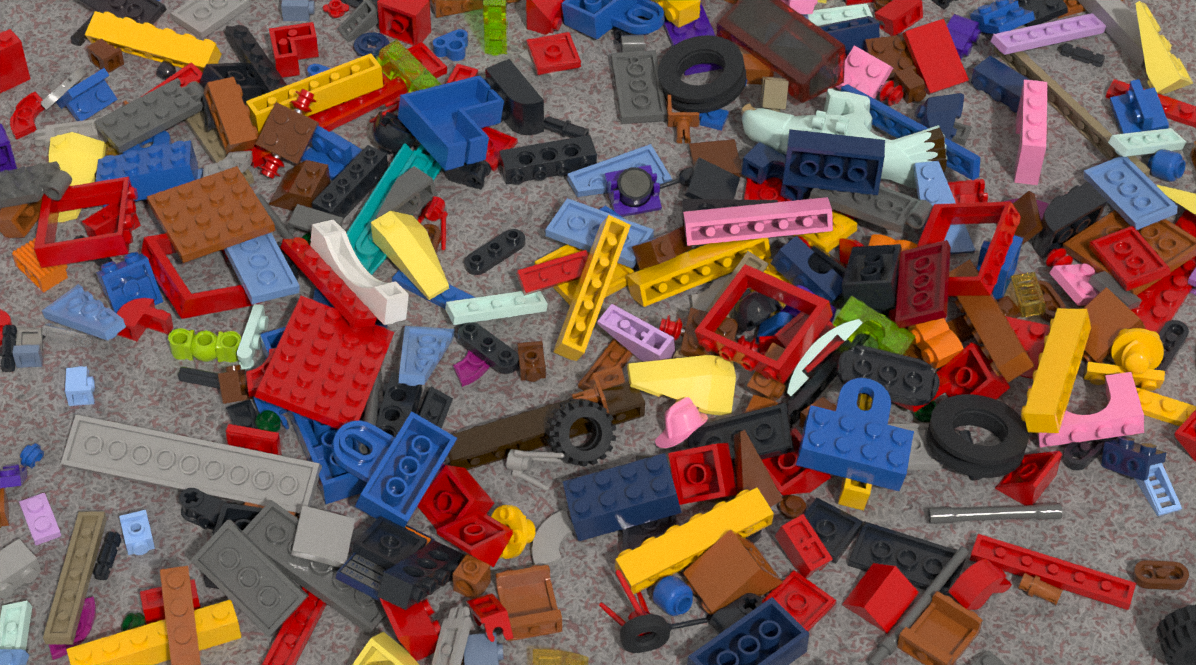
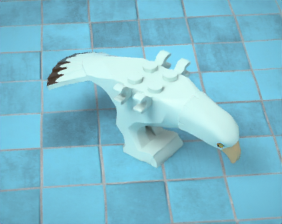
[741,88,947,189]

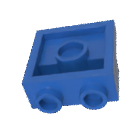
[970,0,1035,34]
[96,252,164,314]

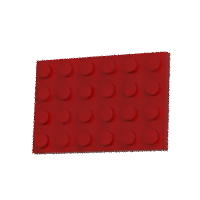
[255,296,395,429]

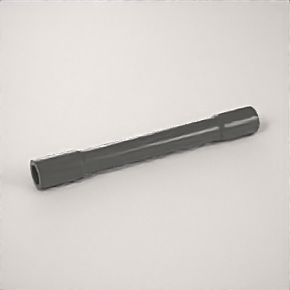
[359,370,382,455]
[928,503,1062,524]

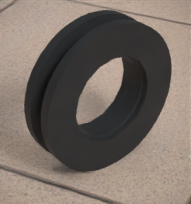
[658,35,747,113]
[927,394,1029,478]

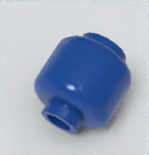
[1148,149,1186,182]
[653,575,693,616]

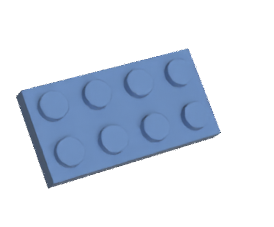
[1084,156,1178,230]
[545,198,654,268]
[224,233,300,304]

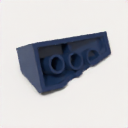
[914,93,964,173]

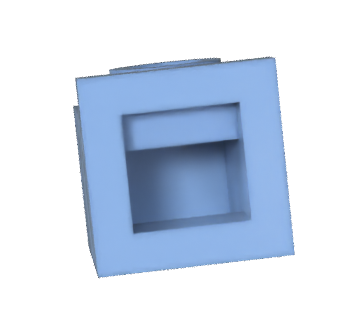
[65,366,95,406]
[119,510,155,555]

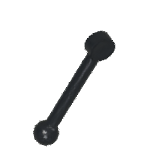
[668,614,714,631]

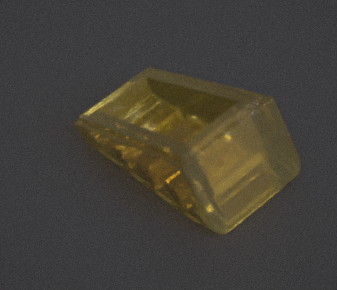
[1011,272,1046,318]

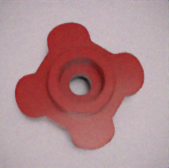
[323,0,349,18]

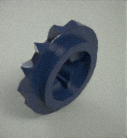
[354,32,390,58]

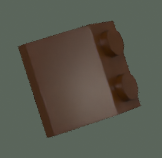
[269,160,330,211]

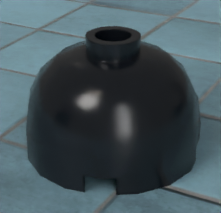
[372,111,417,155]
[732,289,783,335]

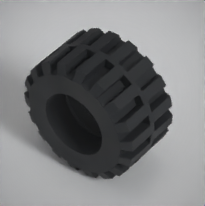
[545,398,616,466]
[1156,605,1196,665]

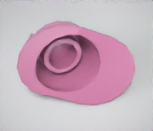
[655,397,708,448]

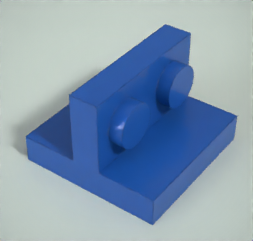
[56,68,118,121]
[1110,79,1169,134]
[301,125,362,181]
[977,235,1023,300]

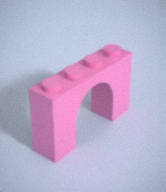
[1014,80,1047,185]
[1028,372,1144,447]

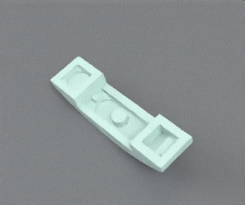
[787,319,863,396]

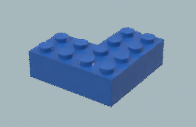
[398,75,504,171]

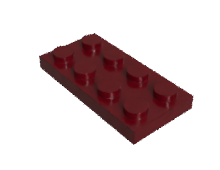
[895,240,951,328]

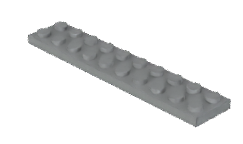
[60,415,322,515]

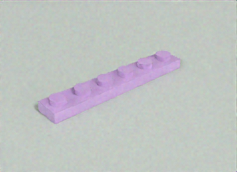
[991,13,1106,55]

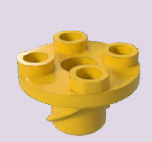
[1111,328,1164,374]
[491,505,536,559]

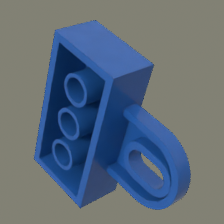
[562,0,665,39]
[96,130,198,207]
[796,378,914,491]
[332,411,457,528]

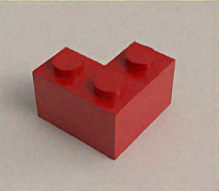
[269,22,319,78]

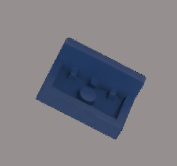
[1101,436,1166,481]

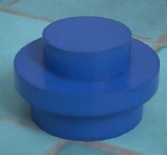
[20,443,44,469]

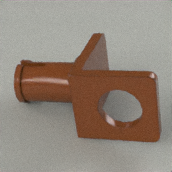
[667,95,700,144]
[572,365,625,413]

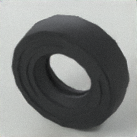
[620,614,670,653]

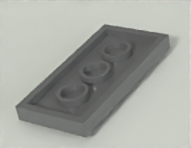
[190,519,309,637]

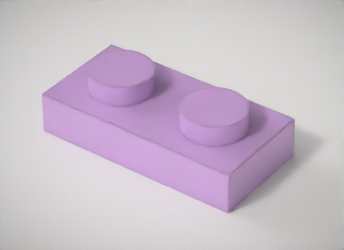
[19,493,61,545]

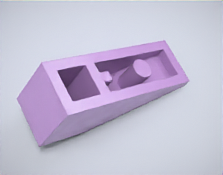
[597,304,675,362]

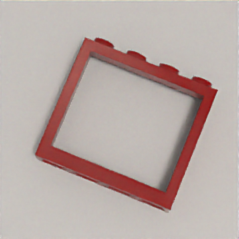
[34,177,138,268]
[916,201,1021,296]
[141,233,262,319]
[695,264,833,384]

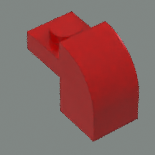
[117,298,174,342]
[948,559,1012,610]

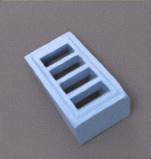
[1134,463,1182,516]

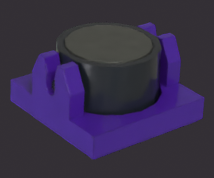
[604,165,662,217]

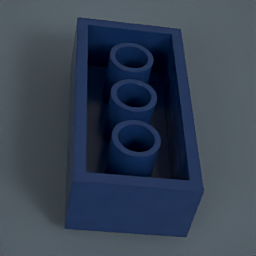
[783,129,885,195]
[563,453,682,541]
[687,597,810,665]

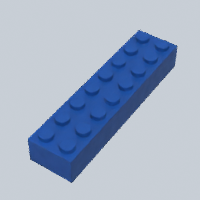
[260,327,367,504]

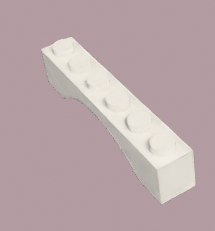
[310,220,409,325]

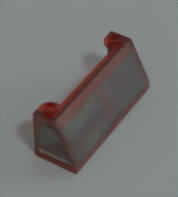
[716,0,845,103]

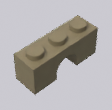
[759,76,789,112]

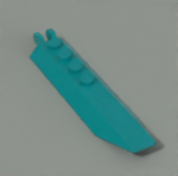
[346,144,442,275]

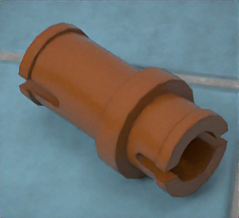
[1018,573,1063,605]

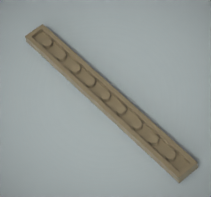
[994,46,1150,177]

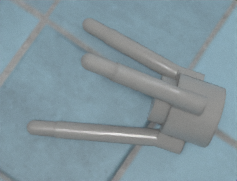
[506,449,566,490]

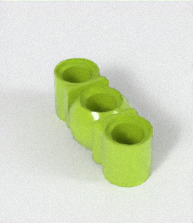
[168,328,241,363]

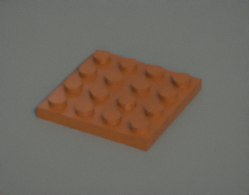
[147,166,275,263]
[1063,210,1196,295]

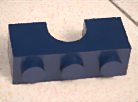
[741,142,814,201]
[770,236,843,305]

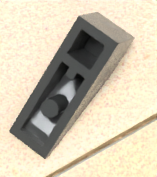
[376,166,437,219]

